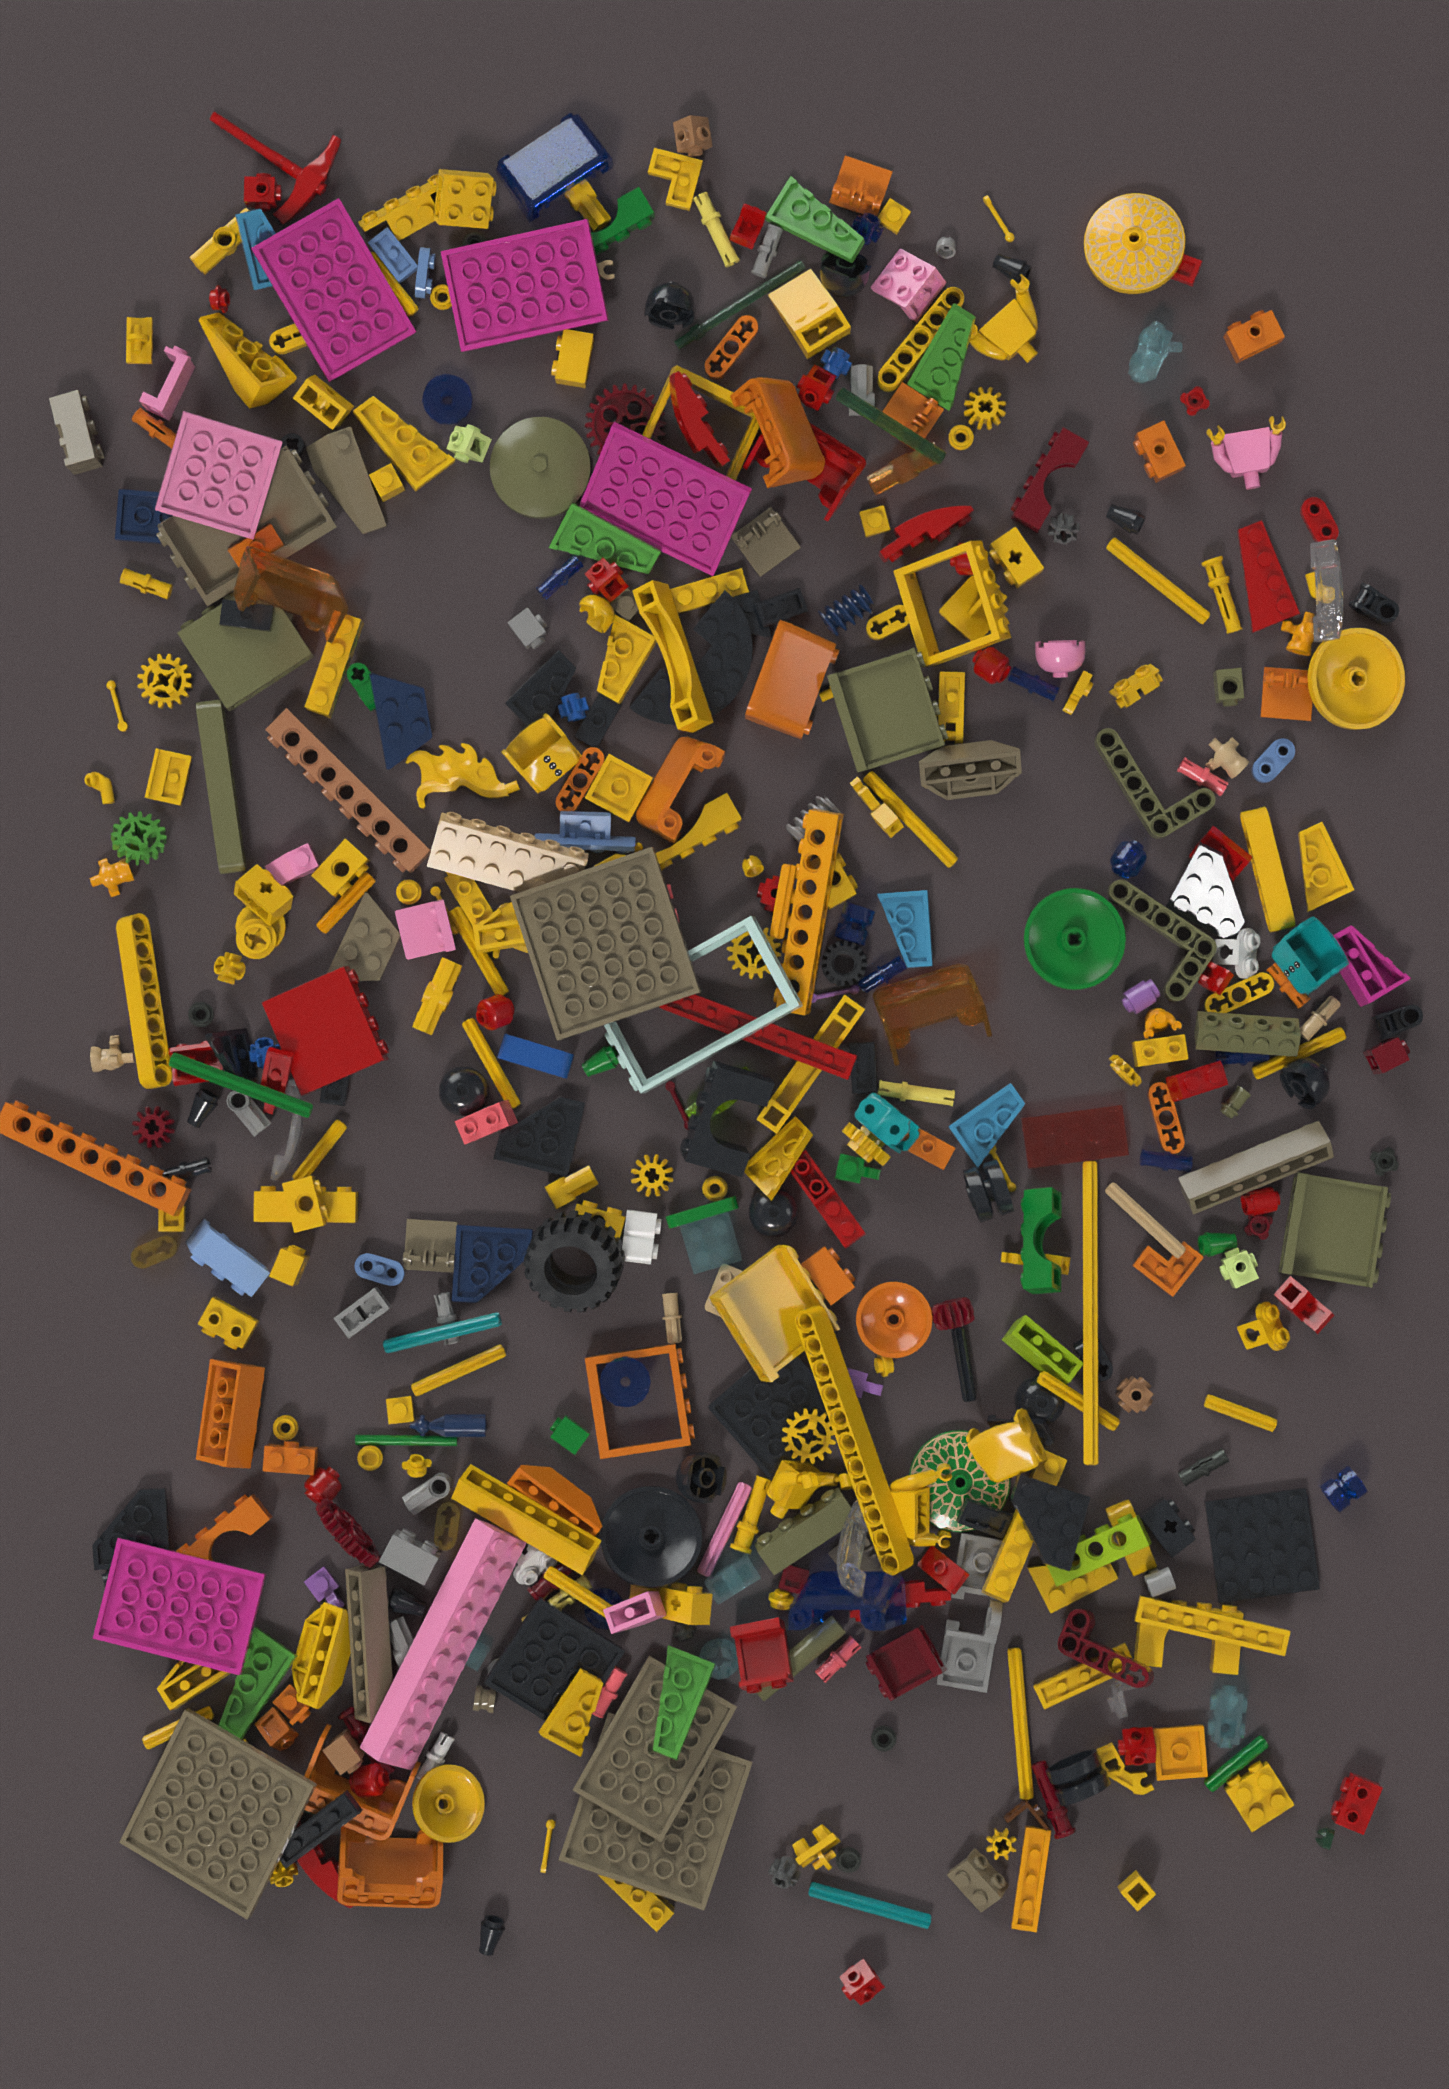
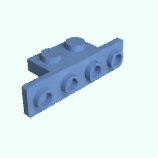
[535,811,636,854]

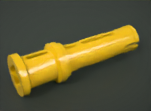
[1201,556,1242,634]
[730,1475,772,1554]

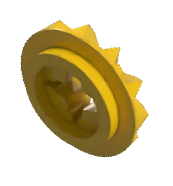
[236,919,277,959]
[1109,1055,1142,1087]

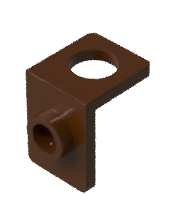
[1003,1800,1049,1831]

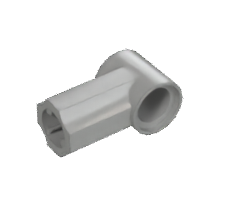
[849,364,875,416]
[227,1091,272,1137]
[402,1473,453,1516]
[1144,1567,1176,1597]
[389,1616,414,1668]

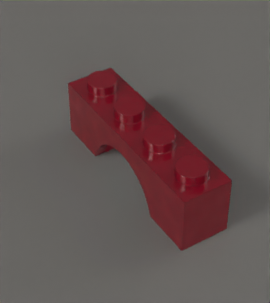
[1010,427,1089,533]

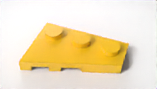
[1298,822,1355,912]

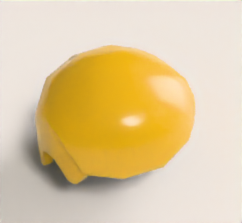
[579,595,615,633]

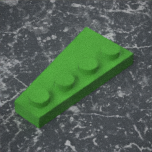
[766,176,865,263]

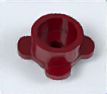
[1244,1215,1273,1240]

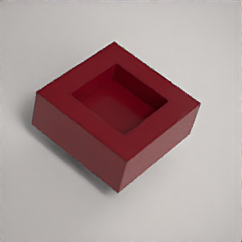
[778,1565,810,1595]

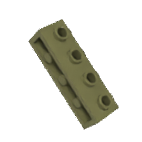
[1194,1011,1301,1057]
[754,1487,859,1575]

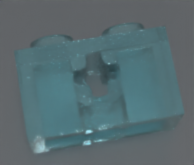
[704,1553,761,1605]

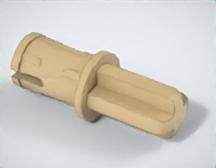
[1300,996,1341,1041]
[662,1293,682,1344]

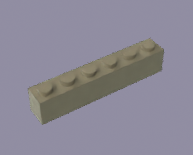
[1178,1121,1334,1215]
[345,1564,393,1723]

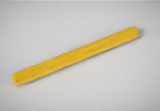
[1007,1647,1034,1800]

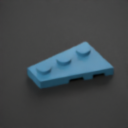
[235,209,276,290]
[877,890,933,968]
[948,1083,1025,1168]

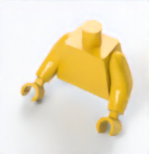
[969,274,1038,363]
[767,1460,853,1519]
[889,1463,952,1549]

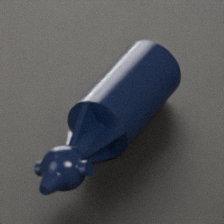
[410,1414,487,1437]

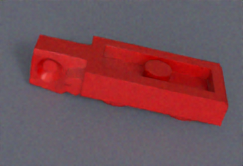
[261,1047,294,1115]

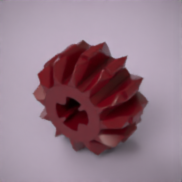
[132,1106,176,1148]
[931,1297,975,1330]

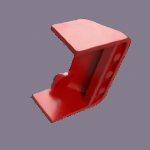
[742,422,867,522]

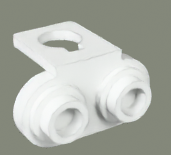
[1213,928,1260,979]
[513,1544,557,1585]

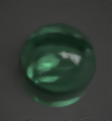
[1315,1828,1335,1850]

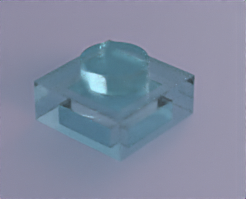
[465,1641,491,1672]

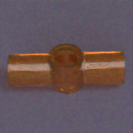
[866,441,943,496]

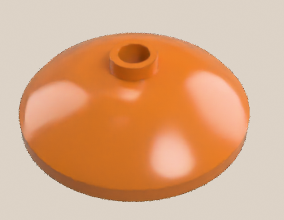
[856,1282,932,1358]

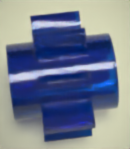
[851,213,884,245]

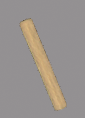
[1105,1182,1186,1258]

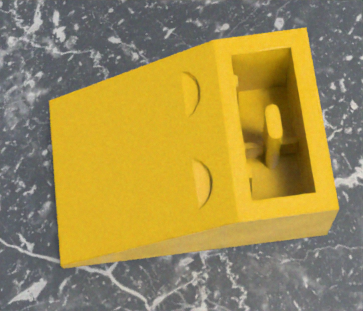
[768,269,851,359]

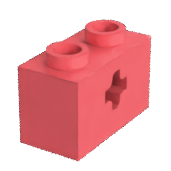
[455,1100,518,1145]

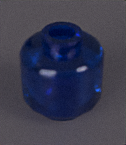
[1110,840,1147,879]

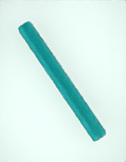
[383,1312,502,1353]
[808,1882,932,1929]

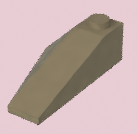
[306,426,387,535]

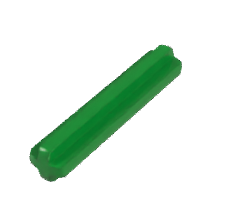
[1204,1735,1269,1792]

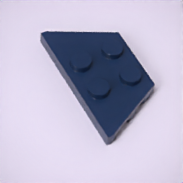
[369,673,432,770]

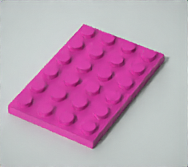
[251,198,416,382]
[441,219,609,352]
[579,422,752,576]
[92,1538,266,1675]

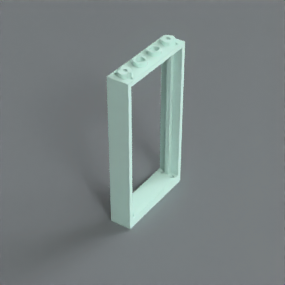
[604,916,803,1094]

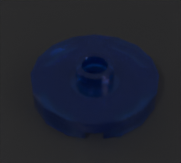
[422,374,473,425]
[600,1356,651,1407]

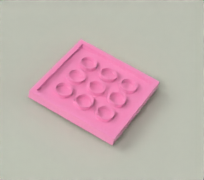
[155,411,282,539]

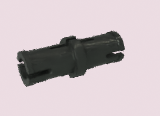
[1177,1448,1230,1487]

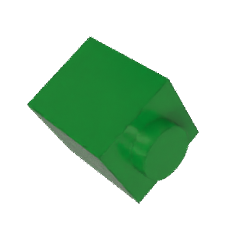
[550,1415,591,1455]

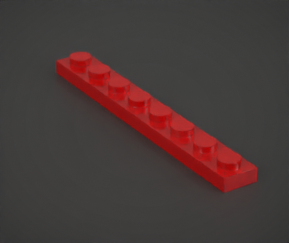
[659,994,857,1080]

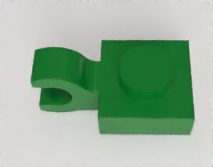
[835,1154,881,1184]

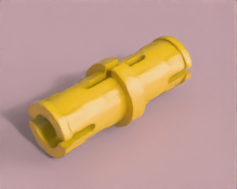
[120,568,173,600]

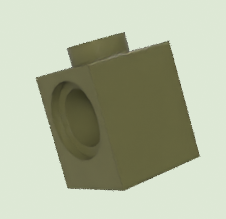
[1213,668,1244,707]

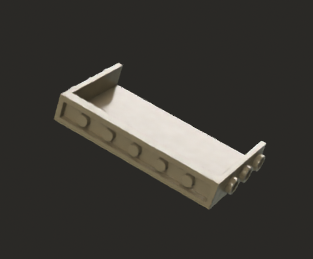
[156,446,337,606]

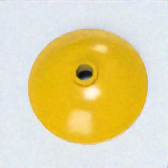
[412,1765,485,1843]

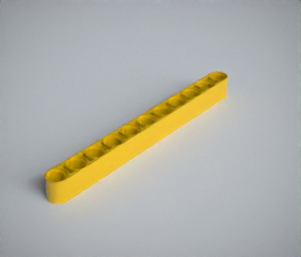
[795,1305,914,1576]

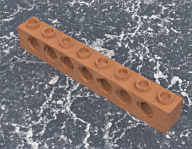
[265,708,431,873]

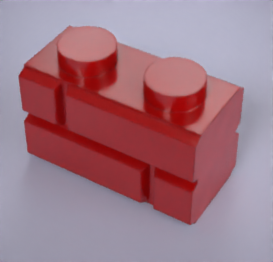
[1166,1061,1228,1102]

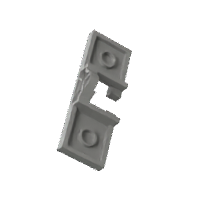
[936,1532,1003,1693]

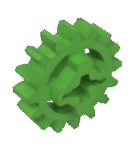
[111,811,167,865]

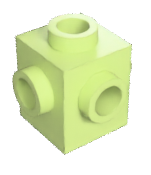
[446,424,492,463]
[1219,1247,1259,1288]

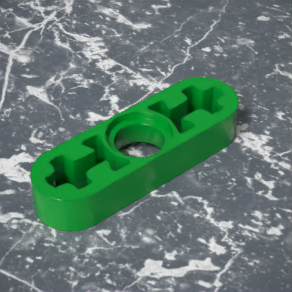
[666,1196,739,1229]

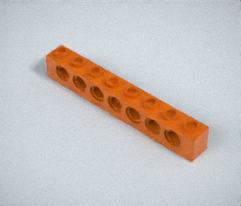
[0,1100,191,1216]

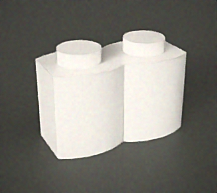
[622,1209,662,1264]

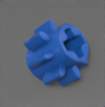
[820,347,852,379]
[558,693,590,723]
[249,1037,280,1069]

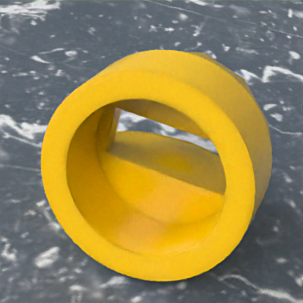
[742,855,764,877]

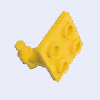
[939,576,1008,641]

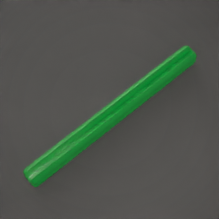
[169,1053,313,1118]

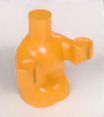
[1281,612,1316,656]
[89,858,134,897]
[1143,1008,1182,1039]

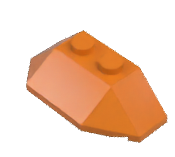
[507,1465,602,1536]

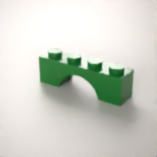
[591,187,655,255]
[1021,1187,1062,1294]

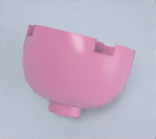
[1035,640,1085,678]

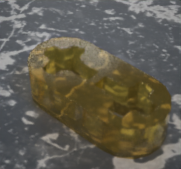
[131,1236,179,1269]
[434,1501,461,1550]

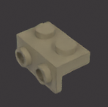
[947,1848,1009,1912]

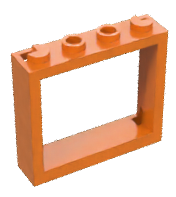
[585,1343,695,1459]

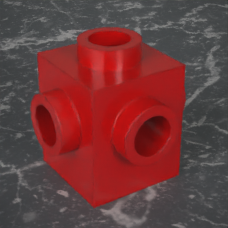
[244,173,282,212]
[796,364,837,411]
[584,558,629,603]
[756,875,791,912]
[1118,1727,1156,1765]
[839,1958,885,2006]

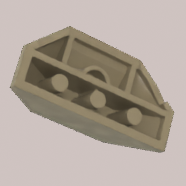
[919,740,1022,800]

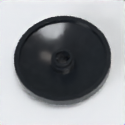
[600,1486,702,1589]

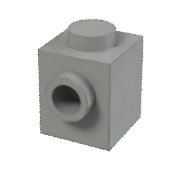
[507,607,547,649]

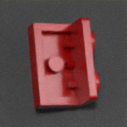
[1189,826,1253,881]
[169,1041,224,1086]

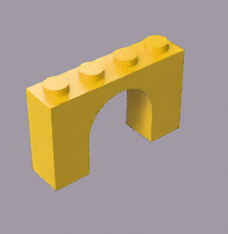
[1134,1597,1244,1675]

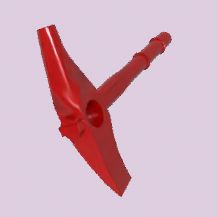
[210,112,341,225]

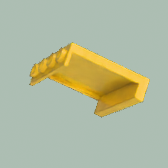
[709,1245,840,1382]

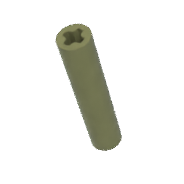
[757,1615,846,1702]

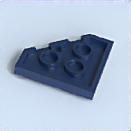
[452,1225,533,1303]

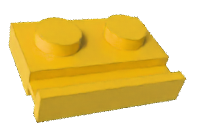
[145,748,193,806]

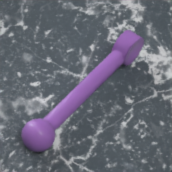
[812,985,859,1003]

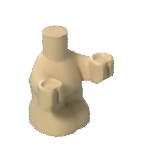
[1205,737,1249,779]
[90,1035,135,1072]

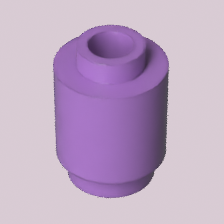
[1121,979,1161,1014]

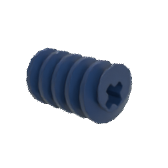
[818,584,874,636]

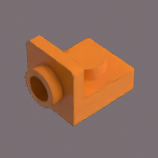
[272,1683,311,1726]
[254,1707,299,1751]

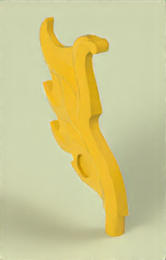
[405,743,520,809]

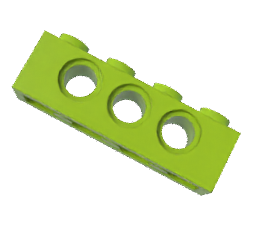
[1047,1513,1151,1587]

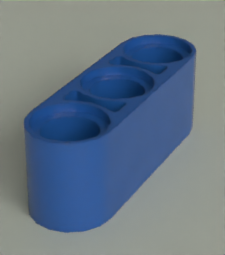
[497,1034,574,1079]

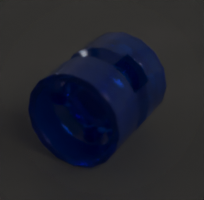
[834,902,876,946]
[1319,1465,1368,1513]

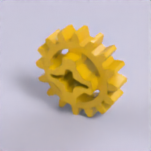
[137,654,193,709]
[727,927,781,980]
[842,1122,891,1166]
[782,1408,836,1464]

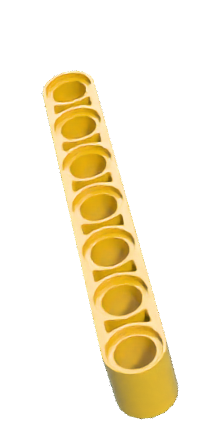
[116,913,172,1089]

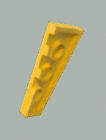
[353,396,456,492]

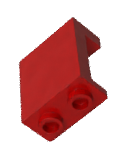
[730,1617,794,1694]

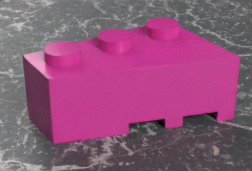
[1333,925,1411,1007]

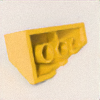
[199,312,297,409]

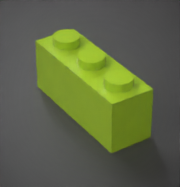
[1001,1315,1083,1384]

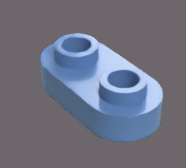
[415,247,436,299]
[1251,738,1295,783]
[355,1253,405,1286]

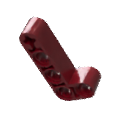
[1057,1609,1154,1688]

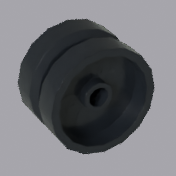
[962,1159,1014,1223]
[1045,1749,1111,1806]

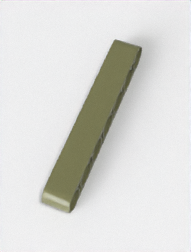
[196,699,246,875]

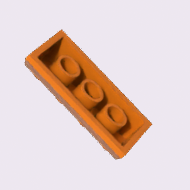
[196,1359,265,1469]

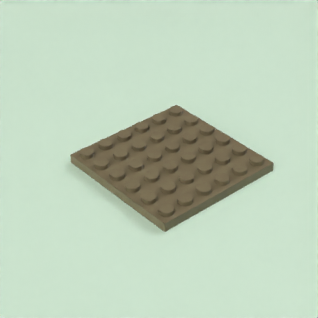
[510,847,701,1041]
[119,1708,317,1920]
[558,1712,753,1911]

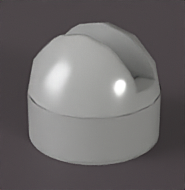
[936,236,956,259]

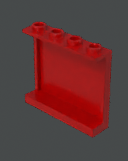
[262,966,389,1096]

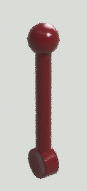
[665,1081,690,1130]

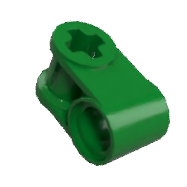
[347,663,375,712]

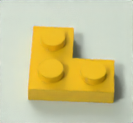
[648,148,703,211]

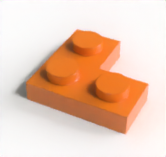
[1132,1241,1204,1297]

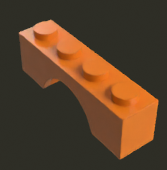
[175,1494,273,1561]

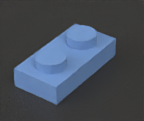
[368,227,418,283]

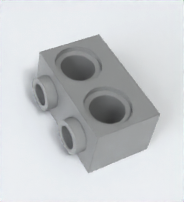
[334,1287,392,1339]

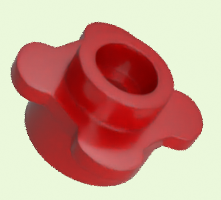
[209,285,230,313]
[1180,386,1210,416]

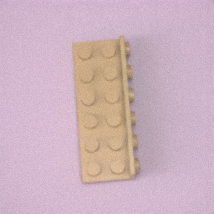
[427,812,588,892]

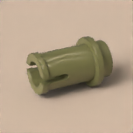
[1220,1086,1251,1119]

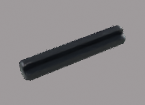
[951,1327,976,1402]

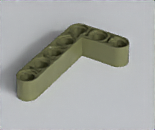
[1094,728,1216,839]
[1107,880,1217,1002]

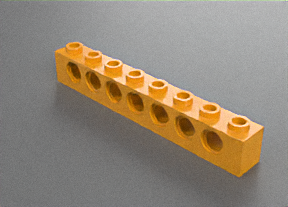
[773,809,844,1016]

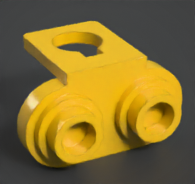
[1237,1302,1290,1351]

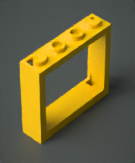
[642,365,759,481]
[893,540,1011,667]

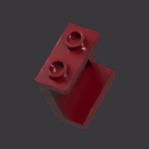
[866,1625,947,1701]

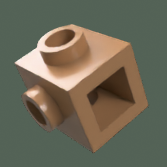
[673,115,713,157]
[1115,1376,1154,1413]

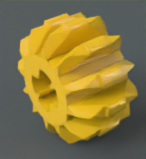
[964,387,1006,430]
[631,1154,673,1197]

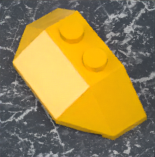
[292,1602,351,1709]

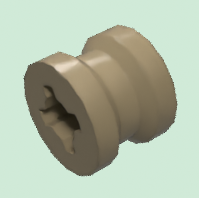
[473,1685,497,1714]

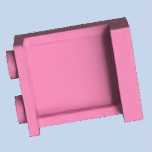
[139,346,195,421]

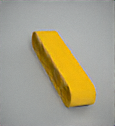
[877,287,964,392]
[1240,806,1295,933]

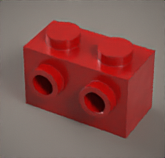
[1330,1772,1383,1835]

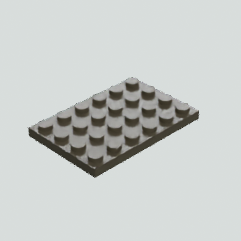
[572,1656,737,1842]

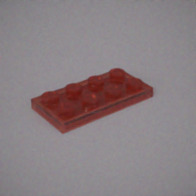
[1021,1105,1129,1169]

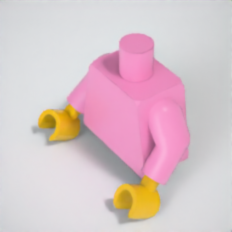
[1206,416,1286,490]

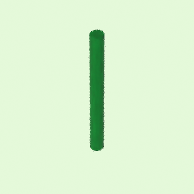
[355,1435,457,1446]

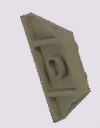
[327,892,401,981]

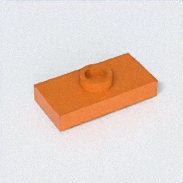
[227,523,284,572]
[902,1129,956,1170]

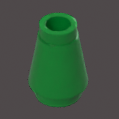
[582,1045,619,1077]
[1198,1232,1237,1257]

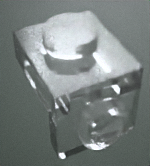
[1108,1679,1136,1719]

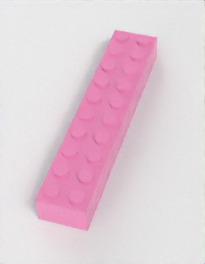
[360,1518,526,1770]

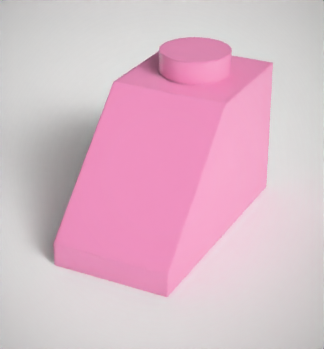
[265,843,320,886]
[603,1591,667,1634]

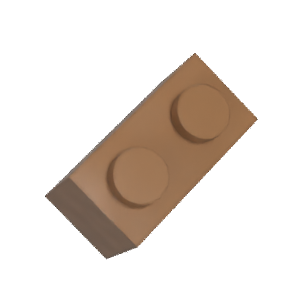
[322,1728,365,1775]

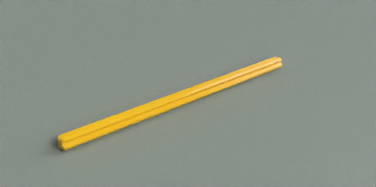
[1083,1161,1099,1465]

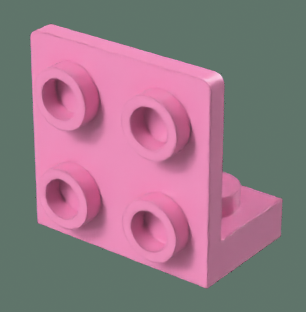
[871,249,947,323]
[395,899,456,960]

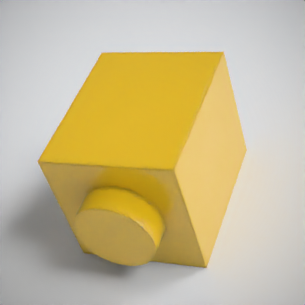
[369,463,405,502]
[1117,1870,1156,1912]

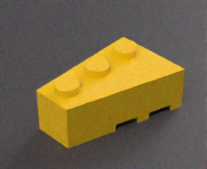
[157,1661,231,1710]

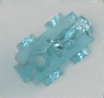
[1128,322,1183,383]
[1207,1685,1247,1748]

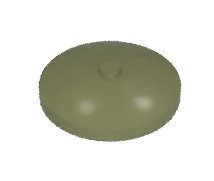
[490,417,591,519]

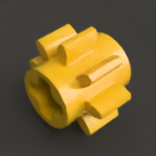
[214,952,246,984]
[986,1828,1017,1860]
[270,1860,298,1887]

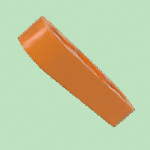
[705,315,758,380]
[556,747,605,811]
[1147,1082,1185,1154]

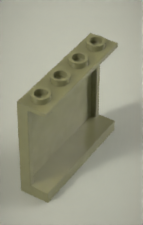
[177,578,314,711]
[827,648,948,773]
[1278,1172,1391,1288]

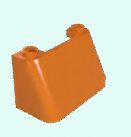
[730,377,825,488]
[745,620,840,740]
[636,736,725,844]
[337,1826,443,1908]

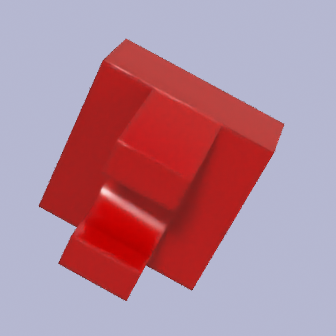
[1198,961,1234,996]

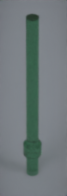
[674,260,805,350]

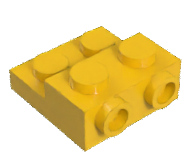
[1224,1761,1294,1832]

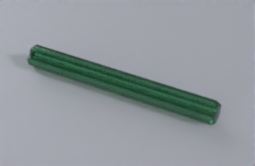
[836,388,946,464]

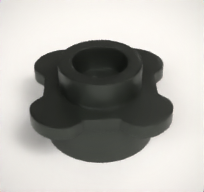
[1370,1147,1399,1176]

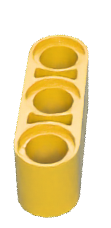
[1105,1499,1157,1577]

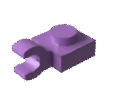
[847,1368,883,1398]
[304,1566,345,1608]

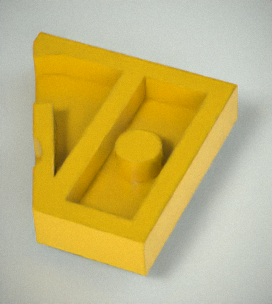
[473,902,526,954]

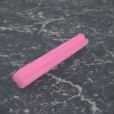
[697,1482,752,1577]

